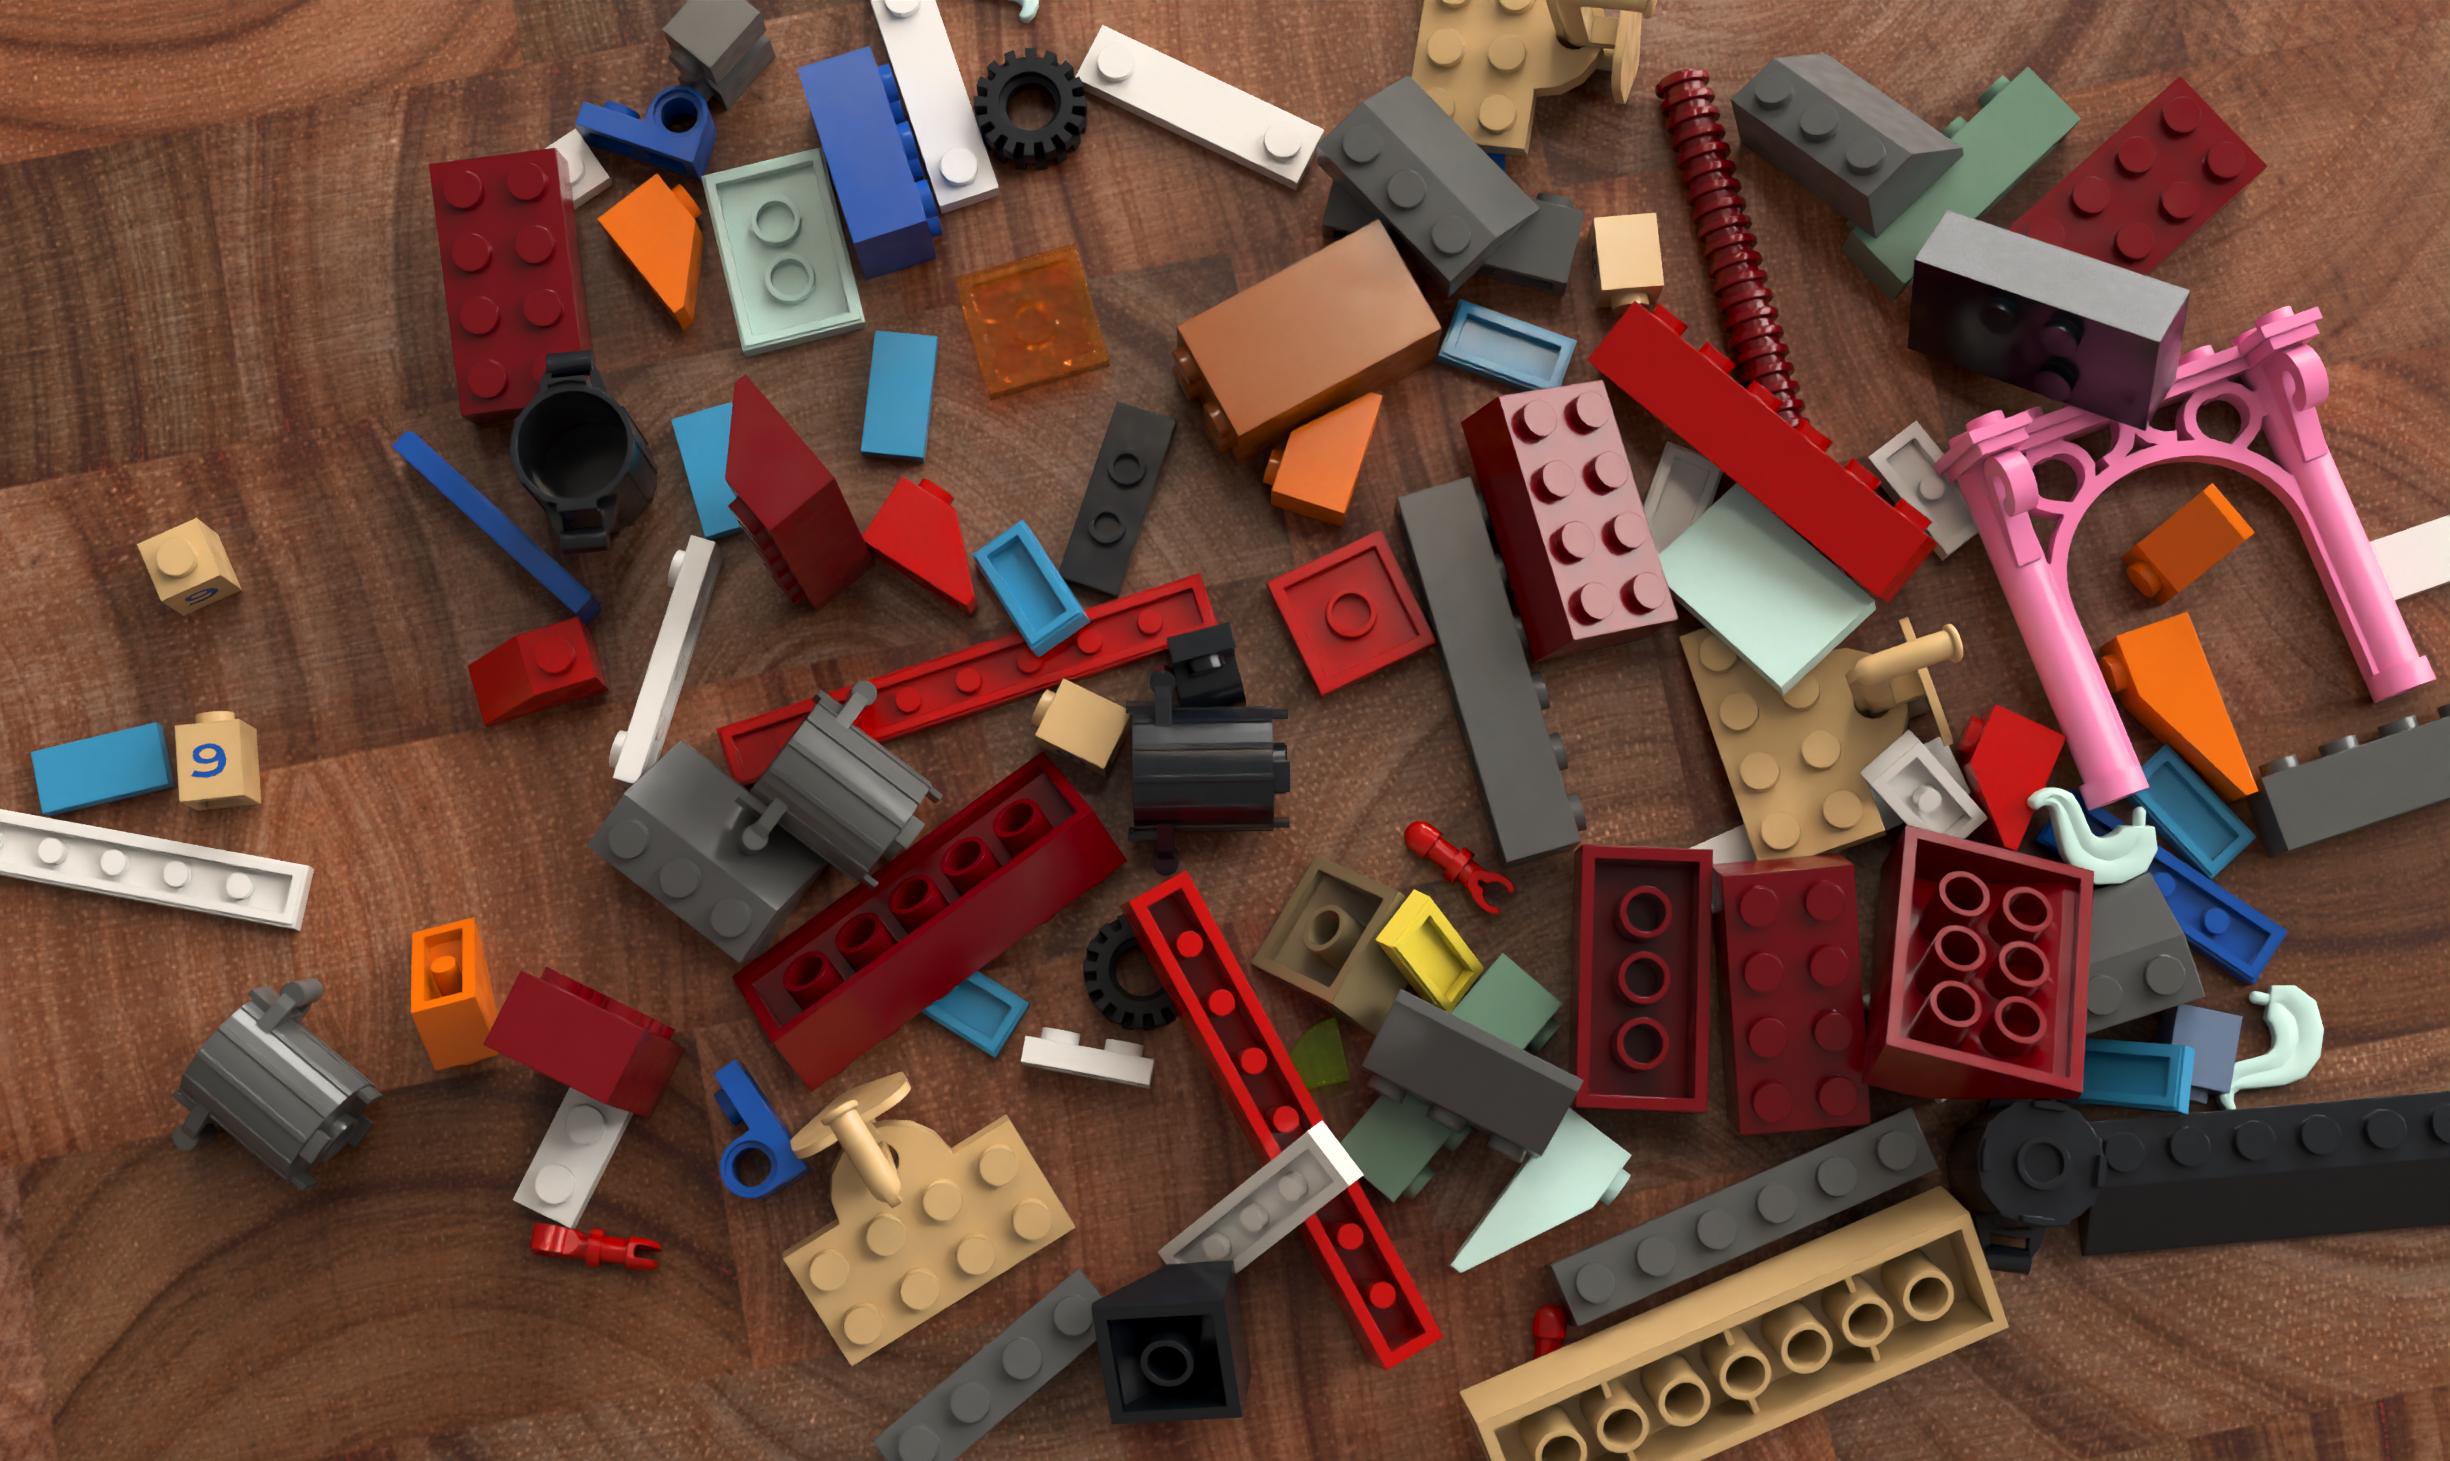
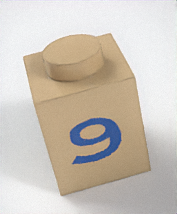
[1587,213,1664,314]
[137,518,242,616]
[1030,678,1132,778]
[175,711,261,811]

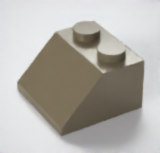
[1251,855,1409,1036]

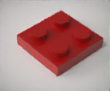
[1266,529,1437,699]

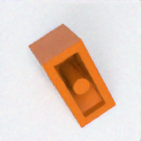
[597,173,704,331]
[1263,392,1383,527]
[2121,483,2255,605]
[411,917,499,1071]

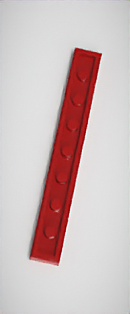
[716,573,1218,789]

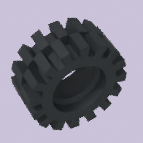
[974,48,1087,171]
[1083,914,1179,1031]

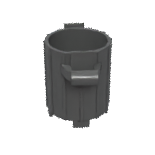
[734,681,943,890]
[172,978,383,1191]

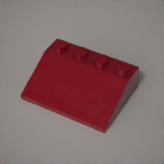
[1862,825,2094,1099]

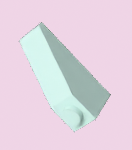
[1446,1108,1632,1273]

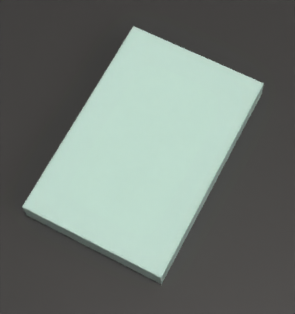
[701,147,867,357]
[1658,483,1876,696]

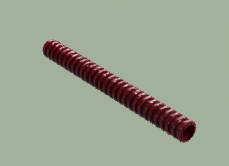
[1654,68,1853,579]

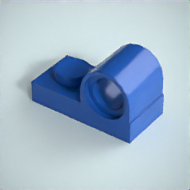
[575,85,717,182]
[714,1059,814,1200]

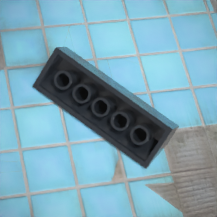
[2077,1091,2450,1256]

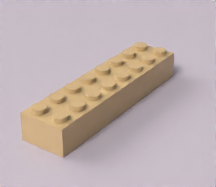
[1459,1185,2009,1461]

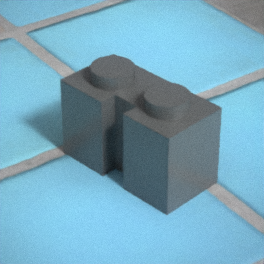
[662,0,776,111]

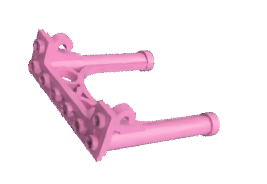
[1933,306,2436,811]

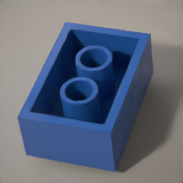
[797,46,943,280]

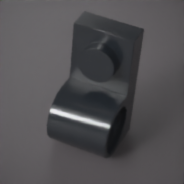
[1166,622,1246,707]

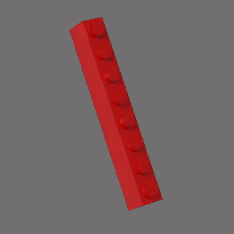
[1119,870,1443,1371]

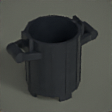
[508,349,658,555]
[1126,665,1290,876]
[1945,1099,2107,1275]

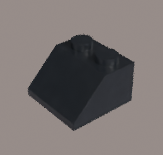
[1091,1260,1252,1424]

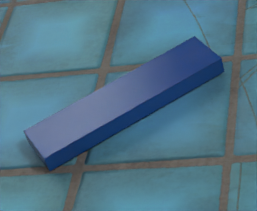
[392,431,602,625]
[2031,787,2288,986]

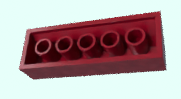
[725,374,875,612]
[732,751,1127,1092]

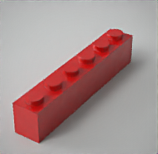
[1587,301,1939,603]

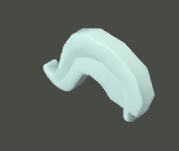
[2027,787,2158,885]
[2215,985,2324,1111]

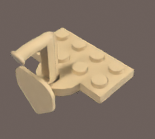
[1412,0,1657,157]
[1679,617,1963,860]
[782,1072,1076,1367]

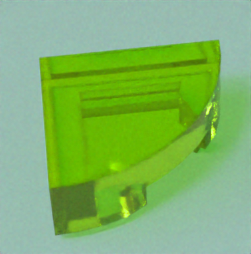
[1289,1017,1349,1090]

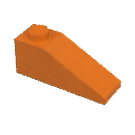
[2099,611,2258,804]

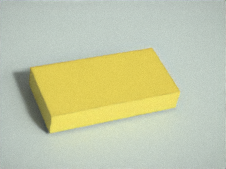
[1375,889,1484,1013]

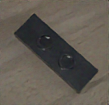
[1059,401,1177,599]

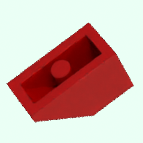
[862,476,978,618]
[468,617,609,727]
[1956,704,2067,852]

